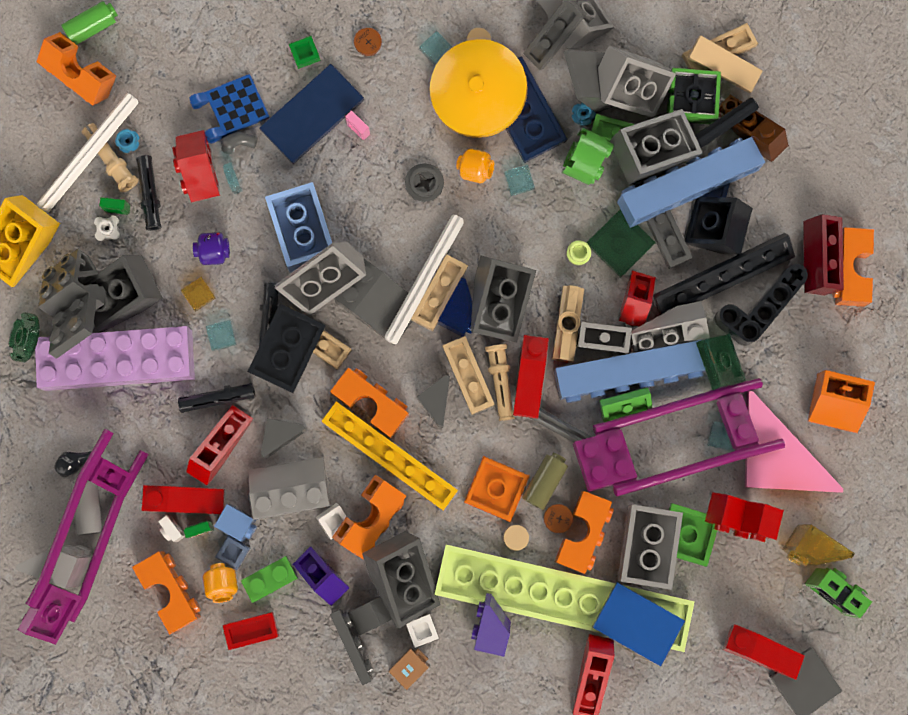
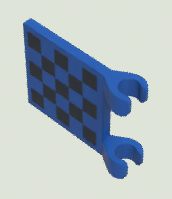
[189,74,270,144]

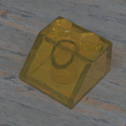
[782,524,855,566]

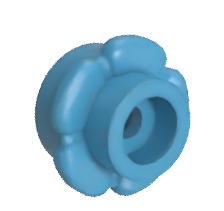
[572,103,596,126]
[115,129,140,153]

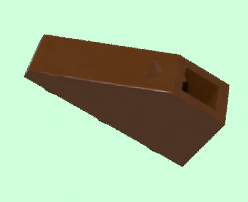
[718,94,789,162]

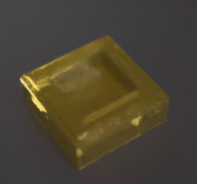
[181,277,216,312]

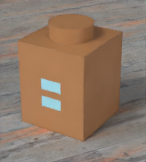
[388,647,429,690]

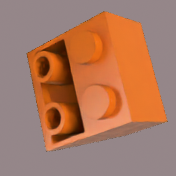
[807,370,875,433]

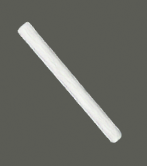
[37,93,138,213]
[385,215,464,344]

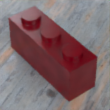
[803,214,844,296]

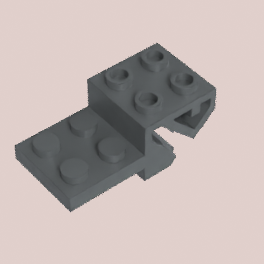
[38,248,106,359]

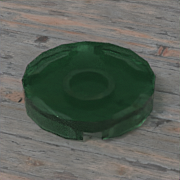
[8,312,40,363]

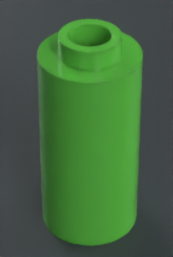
[61,1,118,45]

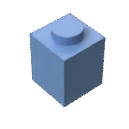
[214,504,257,542]

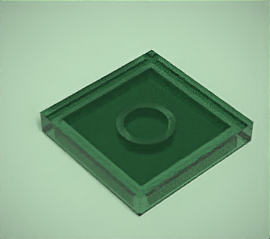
[586,209,656,278]
[696,334,746,390]

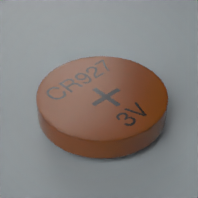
[354,28,382,56]
[544,504,573,533]

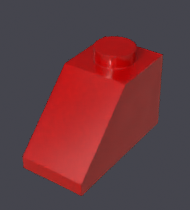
[619,270,656,327]

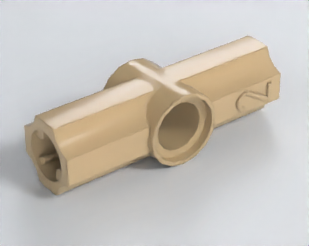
[552,285,584,363]

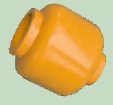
[456,149,495,184]
[203,563,238,603]

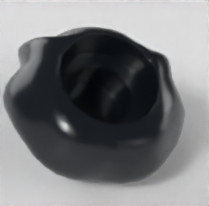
[54,451,92,477]

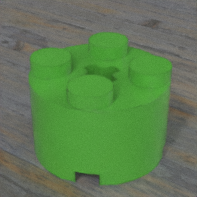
[561,127,614,185]

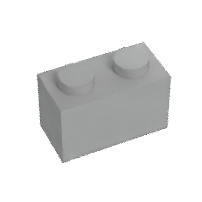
[577,322,632,353]

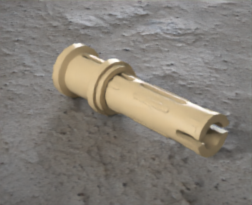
[82,123,139,192]
[485,344,515,421]

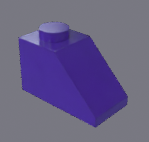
[293,546,349,606]

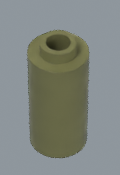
[522,452,568,511]

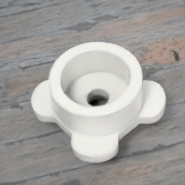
[94,216,120,241]

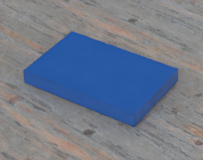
[592,582,685,666]

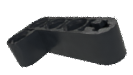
[715,264,808,346]

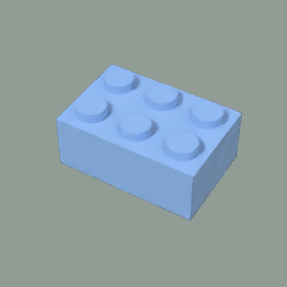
[265,182,332,273]

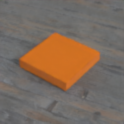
[464,456,530,522]

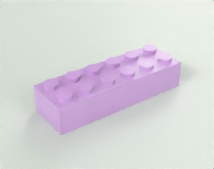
[35,326,195,391]

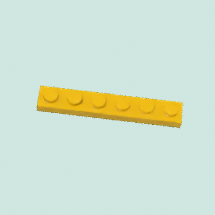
[321,401,458,511]

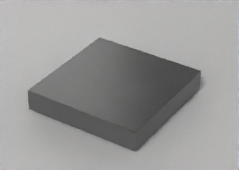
[769,647,842,715]

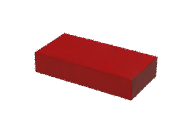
[222,612,279,650]

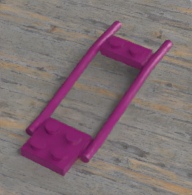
[573,378,785,496]
[17,429,149,645]

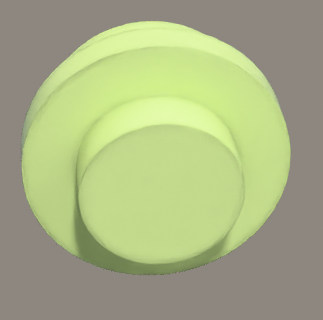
[566,241,591,265]

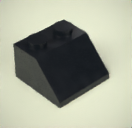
[685,197,753,255]

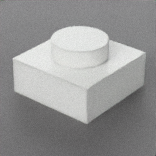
[316,503,346,540]
[158,515,185,542]
[406,614,439,648]

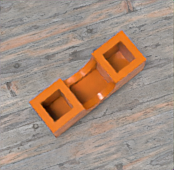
[36,32,116,106]
[832,227,874,307]
[330,368,409,438]
[332,475,406,559]
[555,491,614,574]
[132,551,201,635]

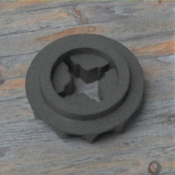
[405,163,444,203]

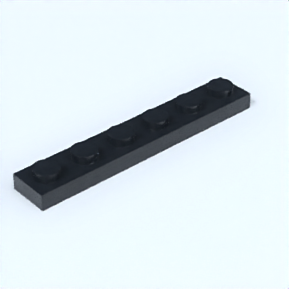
[653,233,795,315]

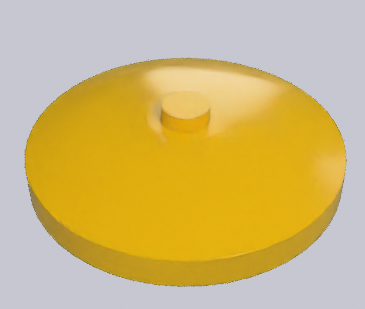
[430,39,528,138]

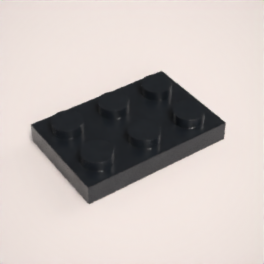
[247,303,326,393]

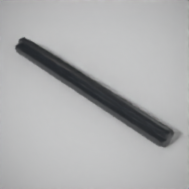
[632,97,759,188]

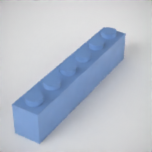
[617,137,765,228]
[554,340,709,403]

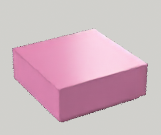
[345,111,370,140]

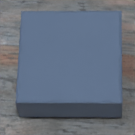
[215,535,251,570]

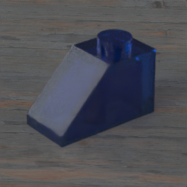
[438,277,473,337]

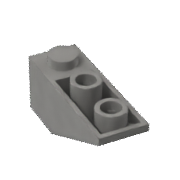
[631,301,710,353]

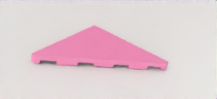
[745,391,843,493]

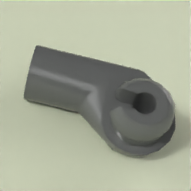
[221,132,258,154]

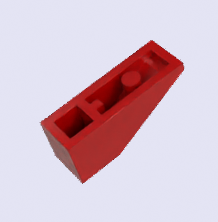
[513,335,549,419]
[186,405,253,485]
[142,485,225,514]
[722,624,805,680]
[572,634,615,715]

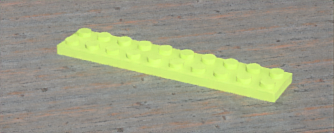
[434,545,695,652]

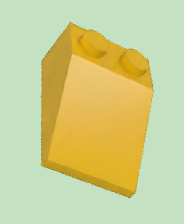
[0,195,60,287]

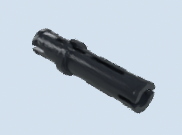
[136,155,162,231]
[259,283,279,346]
[178,383,256,413]

